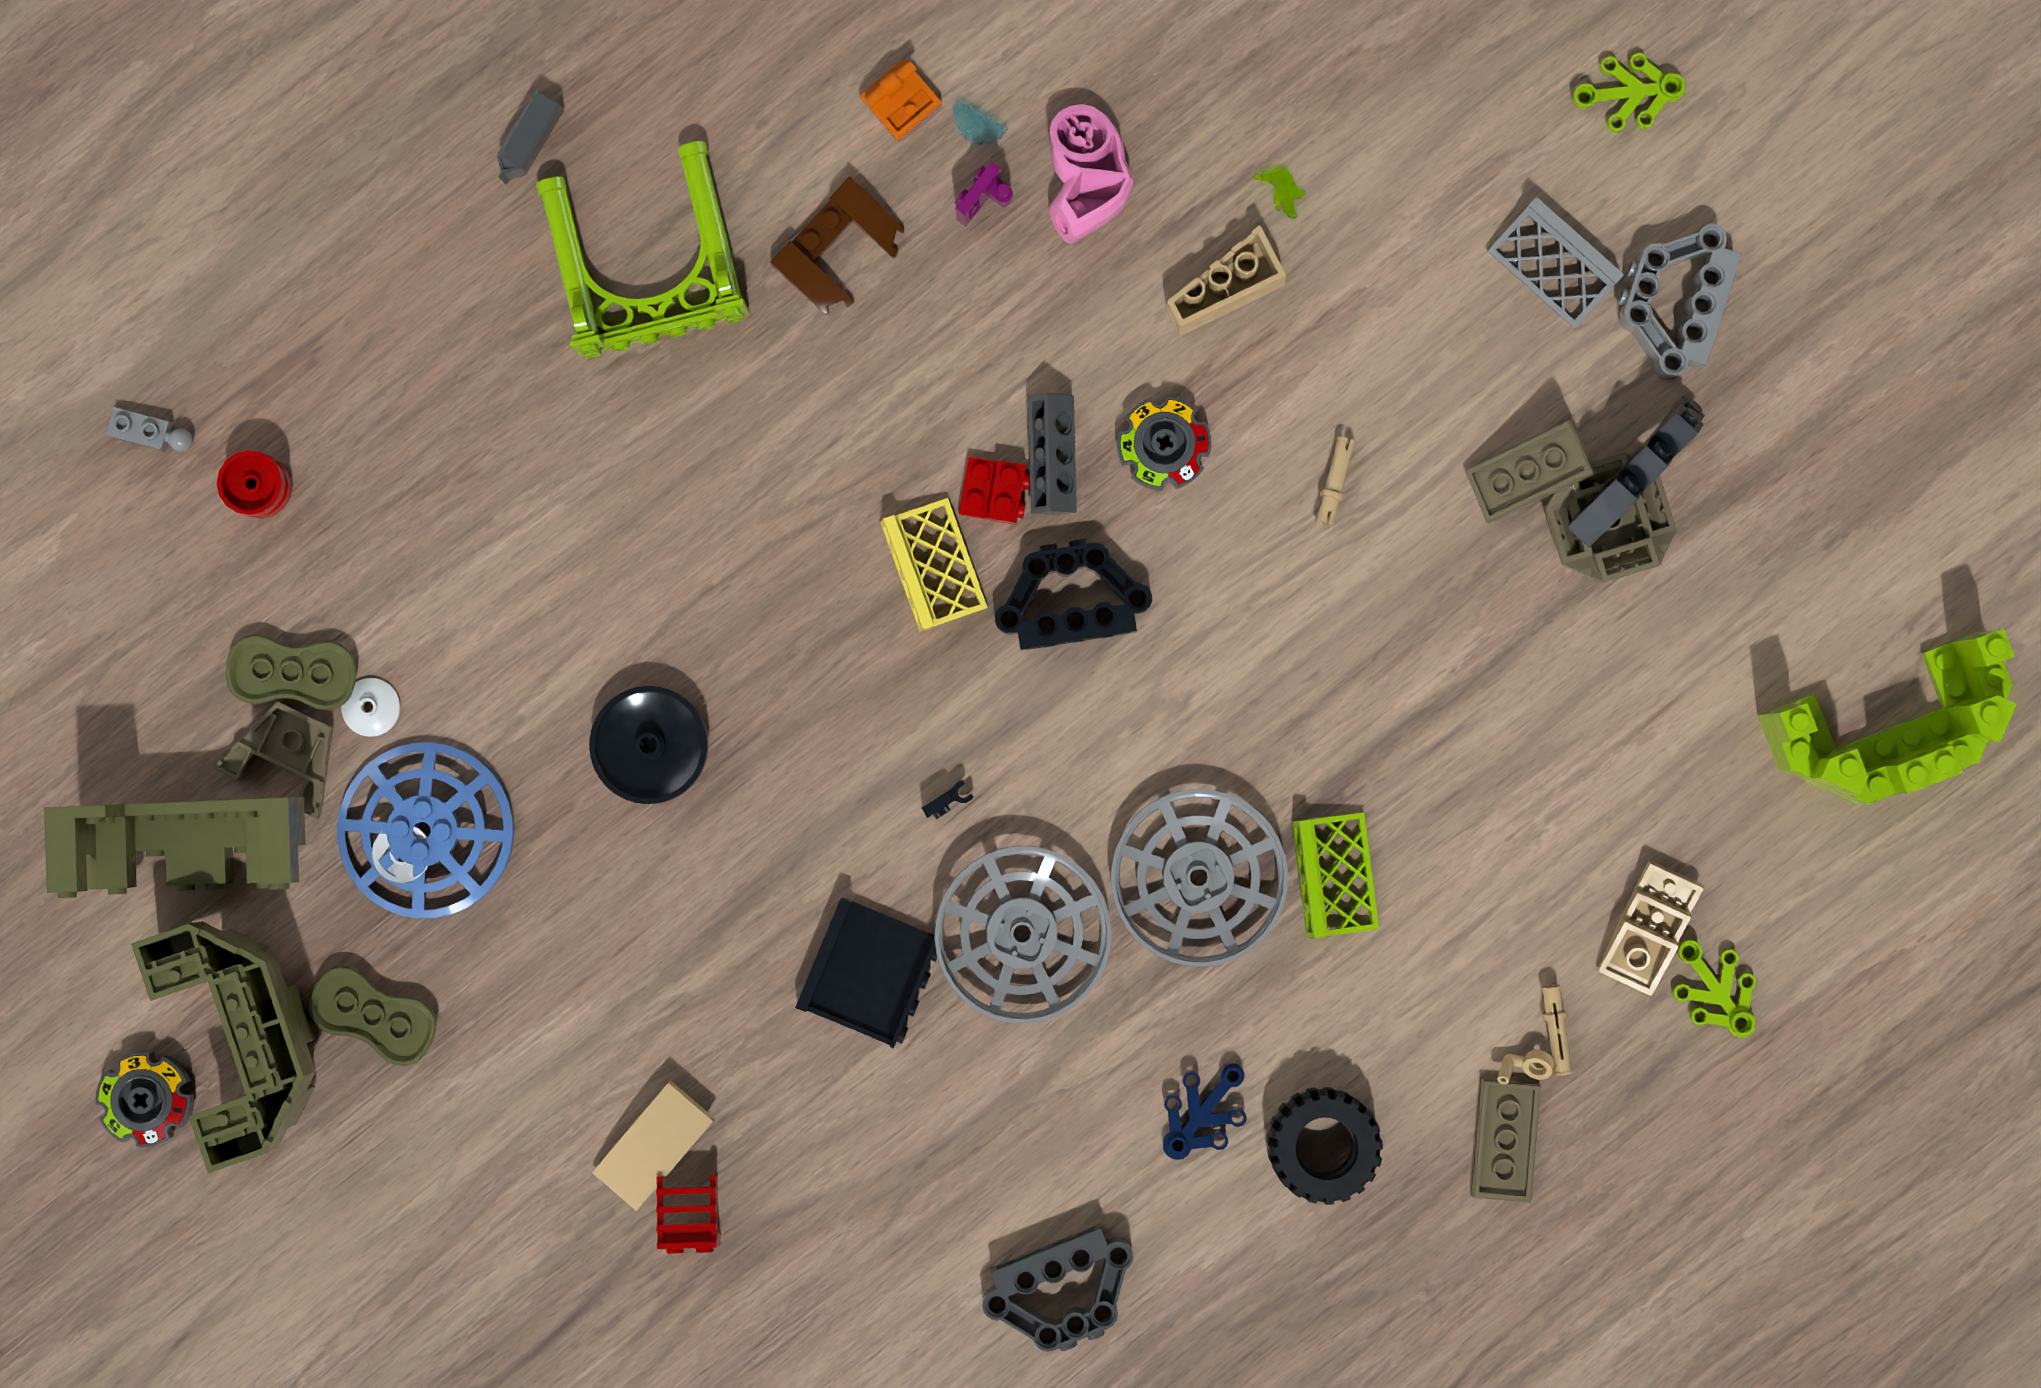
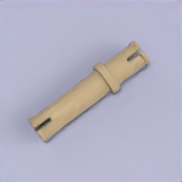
[1315,437,1356,526]
[1541,985,1573,1076]

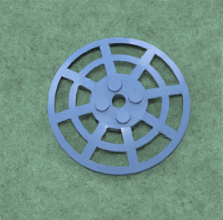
[337,742,514,918]

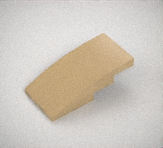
[1598,860,1704,996]
[592,1080,715,1211]

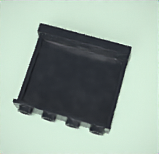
[795,897,937,1049]

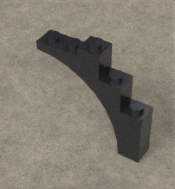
[1567,396,1705,547]

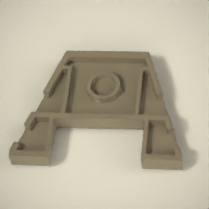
[213,701,333,819]

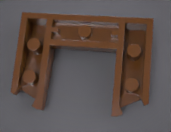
[770,176,904,315]

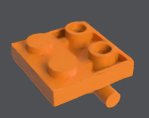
[859,58,942,142]

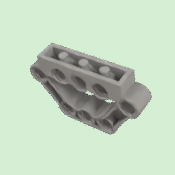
[1618,224,1741,380]

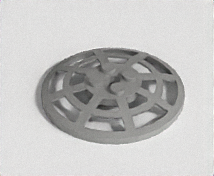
[1111,789,1288,967]
[934,845,1112,1023]

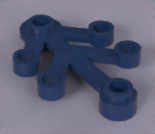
[1163,1063,1247,1160]

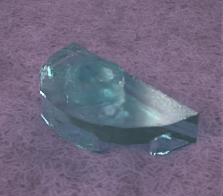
[954,99,1008,145]

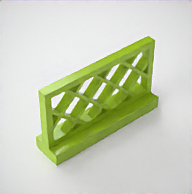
[1292,812,1379,939]

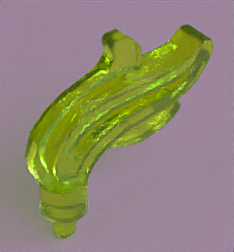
[1253,168,1305,219]

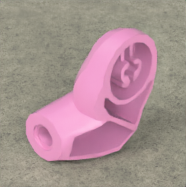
[1049,104,1134,244]

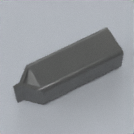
[497,90,564,185]

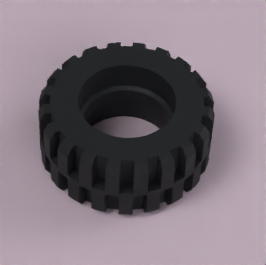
[1266,1087,1383,1205]

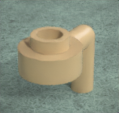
[1497,1050,1554,1084]

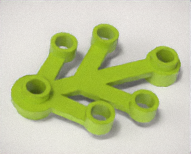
[1572,53,1686,133]
[1672,940,1756,1038]

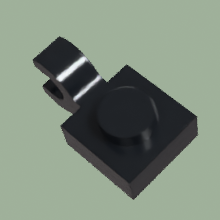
[921,781,974,819]

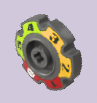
[1117,396,1211,491]
[95,1051,195,1147]

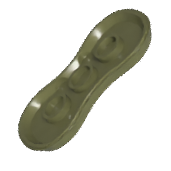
[226,635,356,710]
[308,966,436,1066]

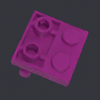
[955,161,1013,227]

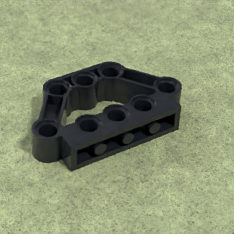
[995,539,1152,651]

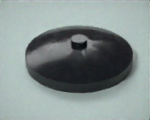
[589,686,709,804]

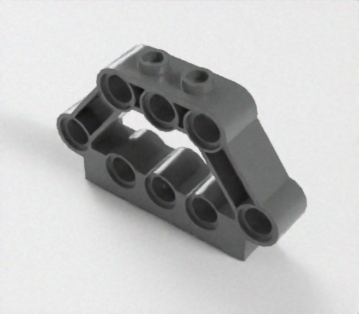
[982,1224,1133,1352]

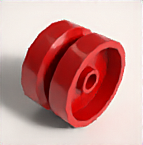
[217,450,292,519]

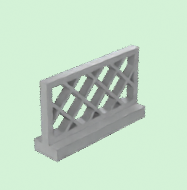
[1488,196,1624,329]

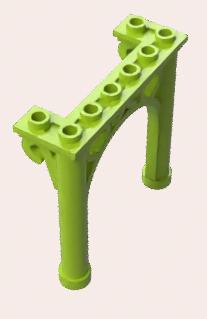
[535,141,750,359]

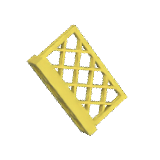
[880,498,988,632]

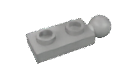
[106,407,193,452]

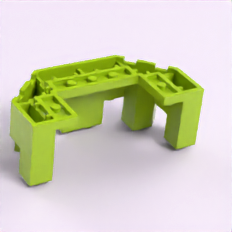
[1757,628,2017,804]

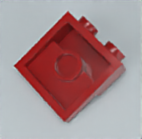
[959,457,1030,525]

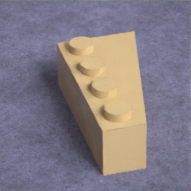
[1167,225,1286,336]

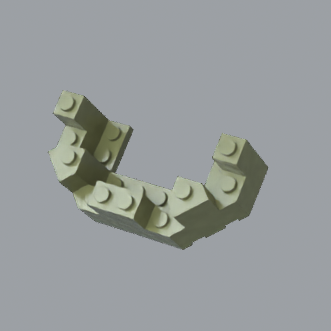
[44,797,306,898]
[131,921,316,1173]

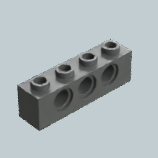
[1028,393,1077,515]

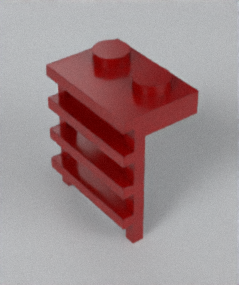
[656,1174,721,1254]

